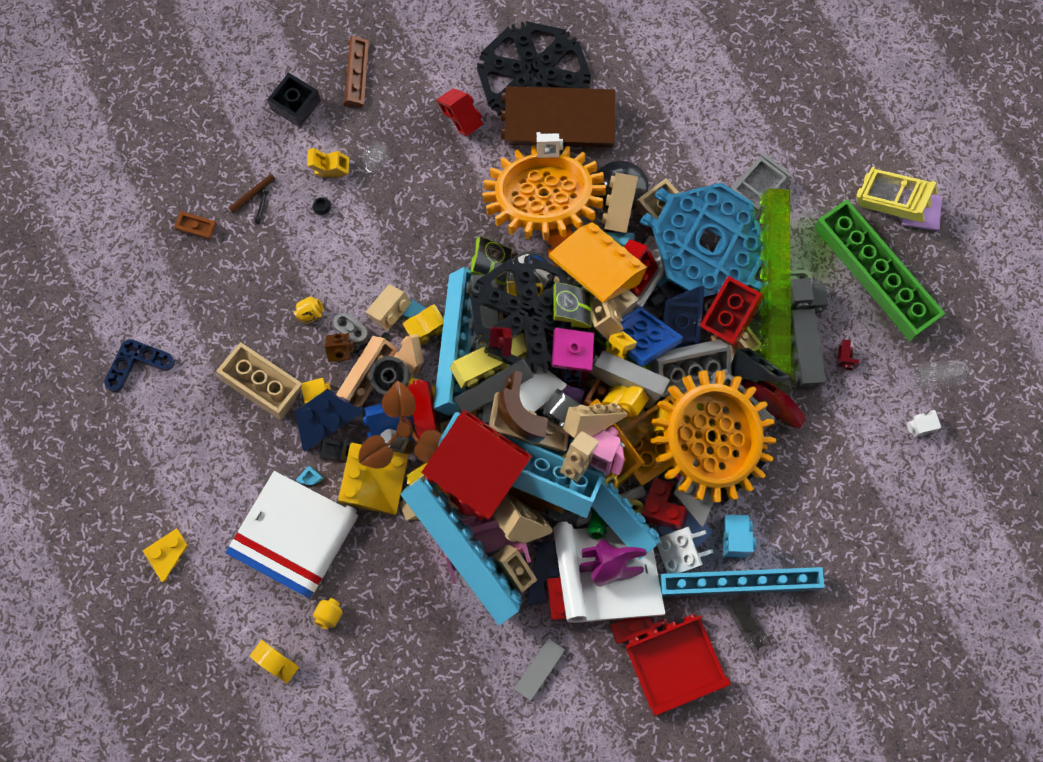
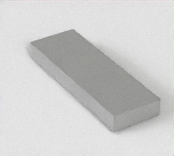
[514,638,565,701]

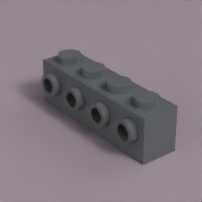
[786,309,826,389]

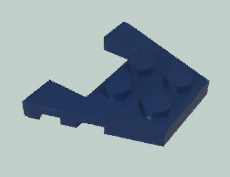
[528,541,560,606]

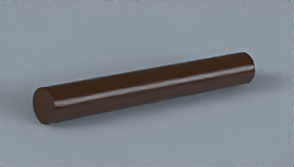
[228,174,275,213]

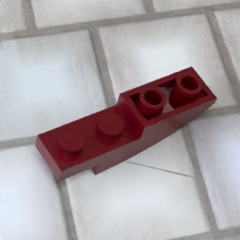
[740,379,806,429]

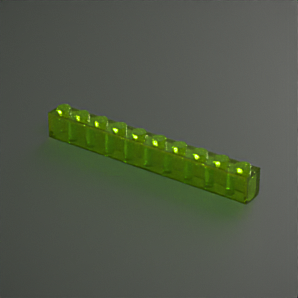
[760,188,791,377]

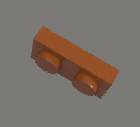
[174,211,217,240]

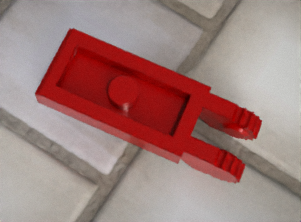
[610,617,669,645]

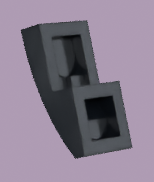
[319,439,362,462]

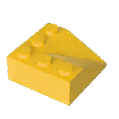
[338,443,409,515]

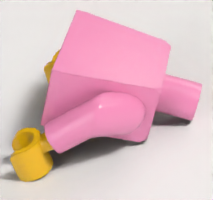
[562,427,624,489]

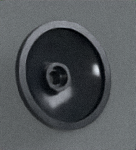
[596,161,648,210]

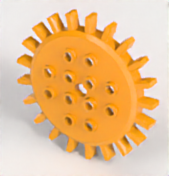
[482,145,606,240]
[651,370,776,502]

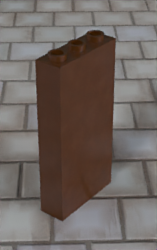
[501,86,615,147]

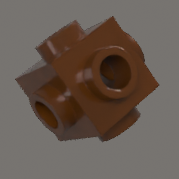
[325,333,355,362]

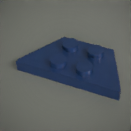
[662,286,705,348]
[295,389,364,452]

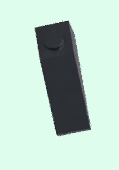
[731,348,790,382]

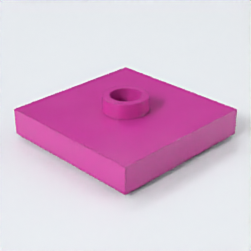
[552,328,594,372]

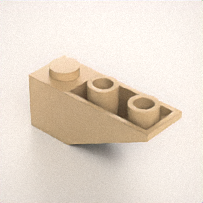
[563,403,628,438]

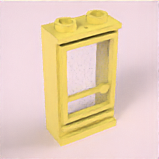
[856,167,938,223]

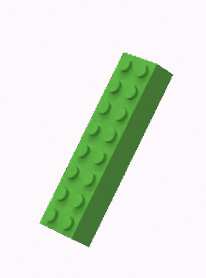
[814,199,946,341]

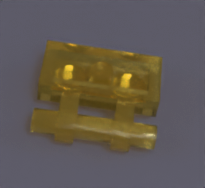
[616,409,655,448]

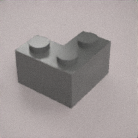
[784,278,829,314]

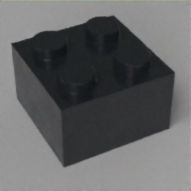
[267,72,321,128]

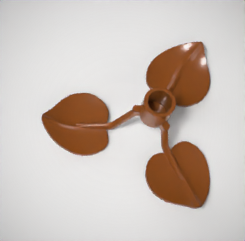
[358,381,442,469]

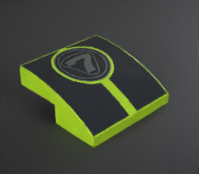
[471,236,512,286]
[554,282,591,328]

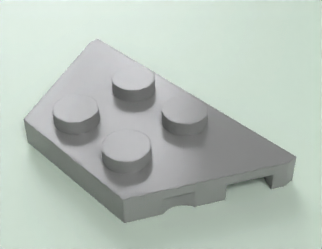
[673,460,723,528]

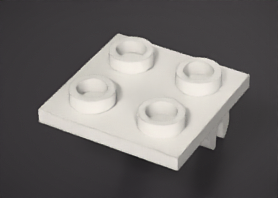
[657,527,714,574]

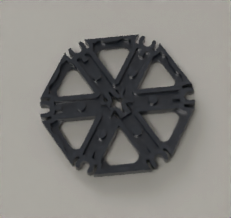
[477,21,591,116]
[469,256,592,374]

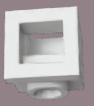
[537,132,563,158]
[907,410,941,438]

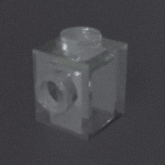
[362,141,391,174]

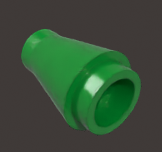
[587,509,607,540]

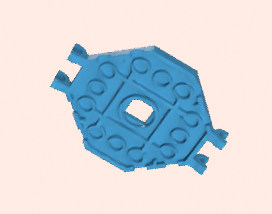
[640,183,778,297]

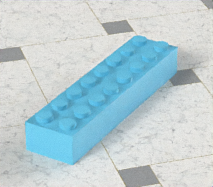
[438,412,605,518]
[400,475,522,625]

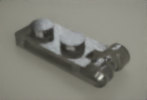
[724,594,771,654]

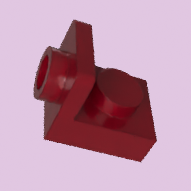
[489,327,512,356]
[837,339,861,370]

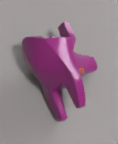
[579,539,647,587]

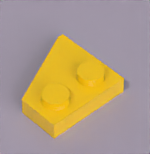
[142,528,188,583]

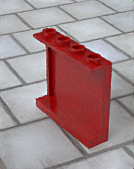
[421,410,532,519]
[625,614,731,716]

